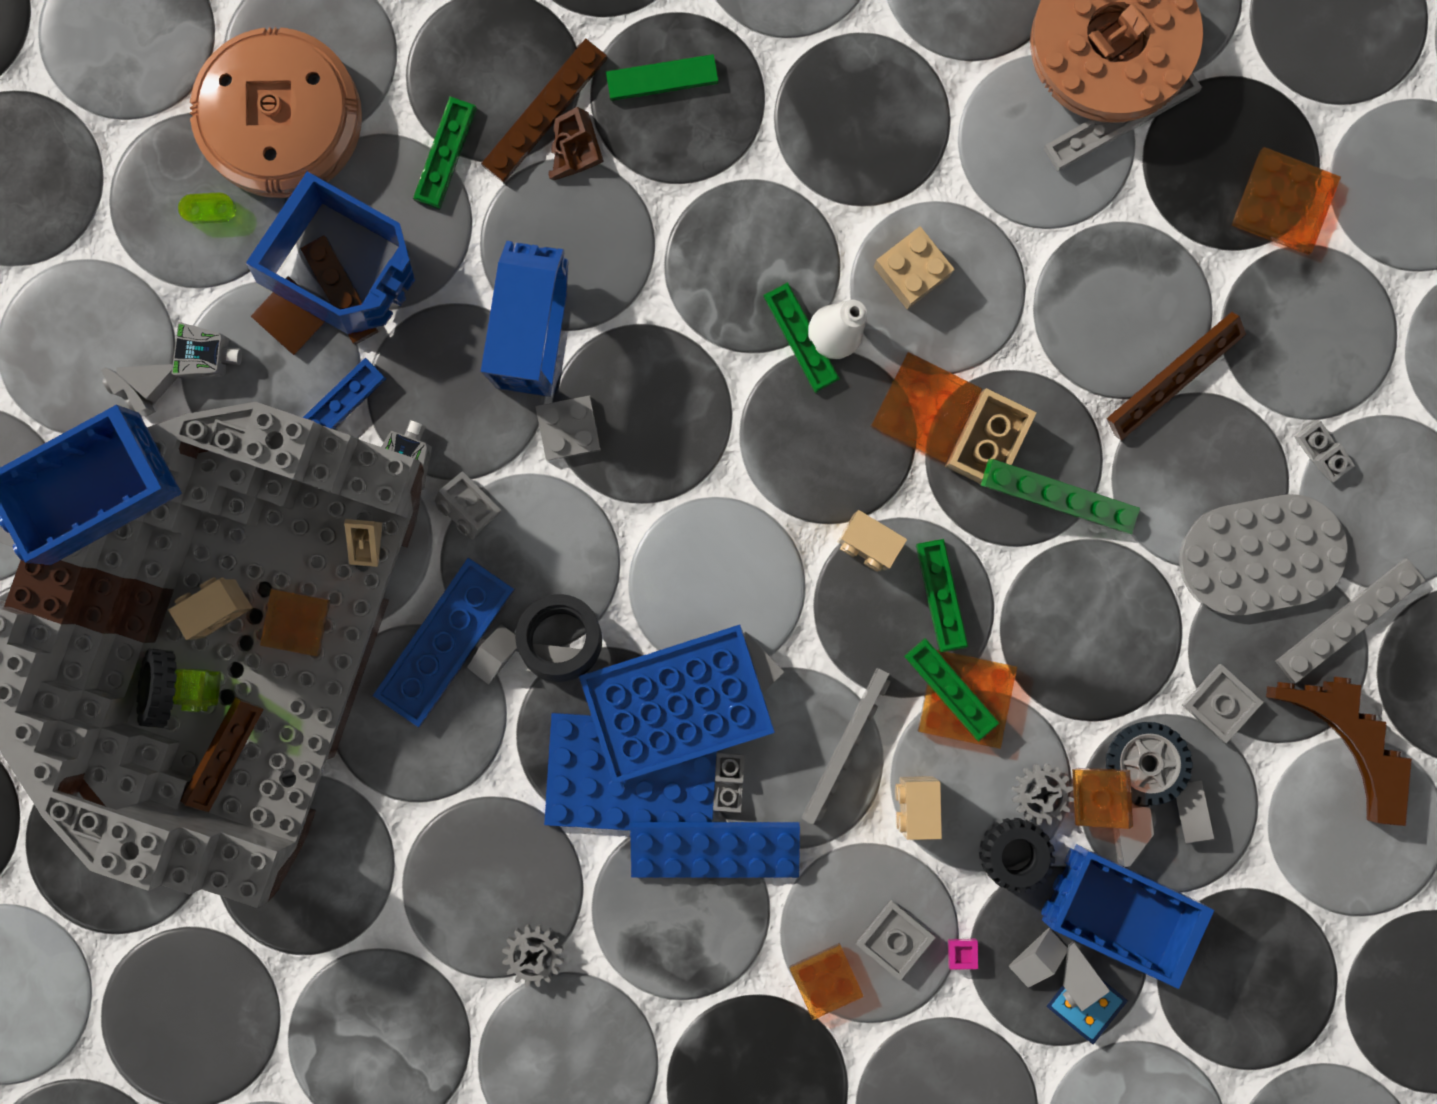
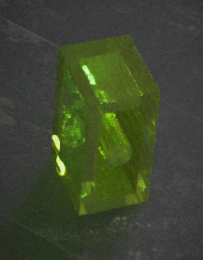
[173,668,222,712]

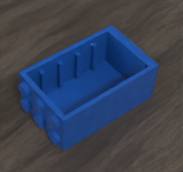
[0,404,182,565]
[1041,844,1214,989]

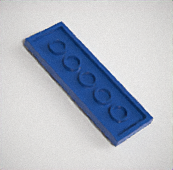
[373,558,515,727]
[630,822,800,878]

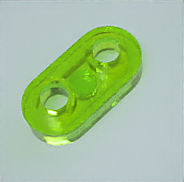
[178,193,236,224]

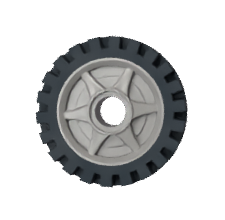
[1106,722,1193,806]

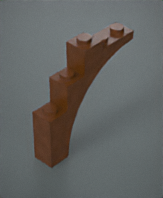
[1266,677,1412,826]

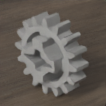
[1012,763,1074,825]
[502,924,564,987]

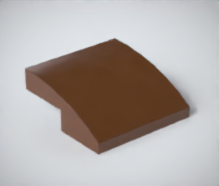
[251,276,325,355]

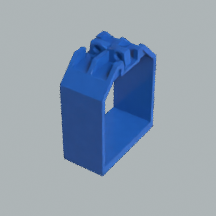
[246,171,415,334]
[481,241,569,397]

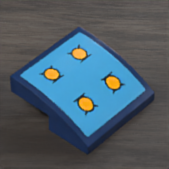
[1046,979,1128,1045]

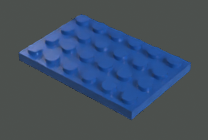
[579,624,775,784]
[544,713,717,830]

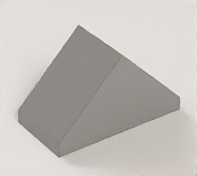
[116,364,178,403]
[467,624,517,685]
[1009,928,1068,988]

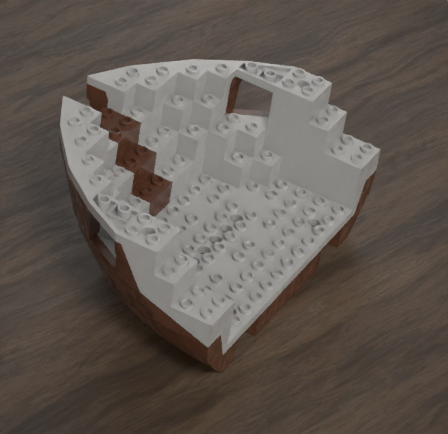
[0,402,424,908]

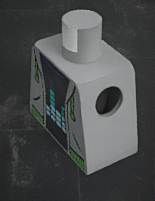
[172,322,242,379]
[381,420,432,490]

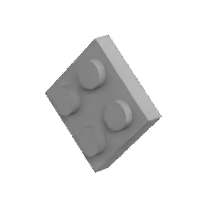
[536,395,601,461]
[1182,664,1264,744]
[856,900,936,981]

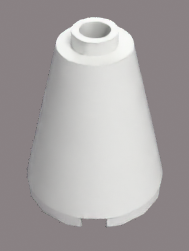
[808,300,867,359]

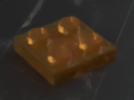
[260,589,330,657]
[1072,768,1133,829]
[789,943,864,1020]

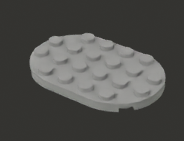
[1179,494,1348,616]

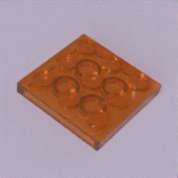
[1232,147,1341,255]
[870,352,982,463]
[917,650,1017,749]

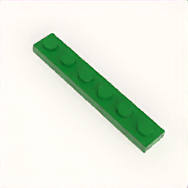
[981,459,1140,534]

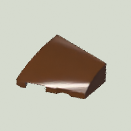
[548,107,604,180]

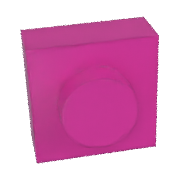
[948,939,978,969]

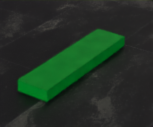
[606,54,718,101]
[413,96,477,210]
[763,282,839,393]
[916,539,968,653]
[904,638,1000,742]

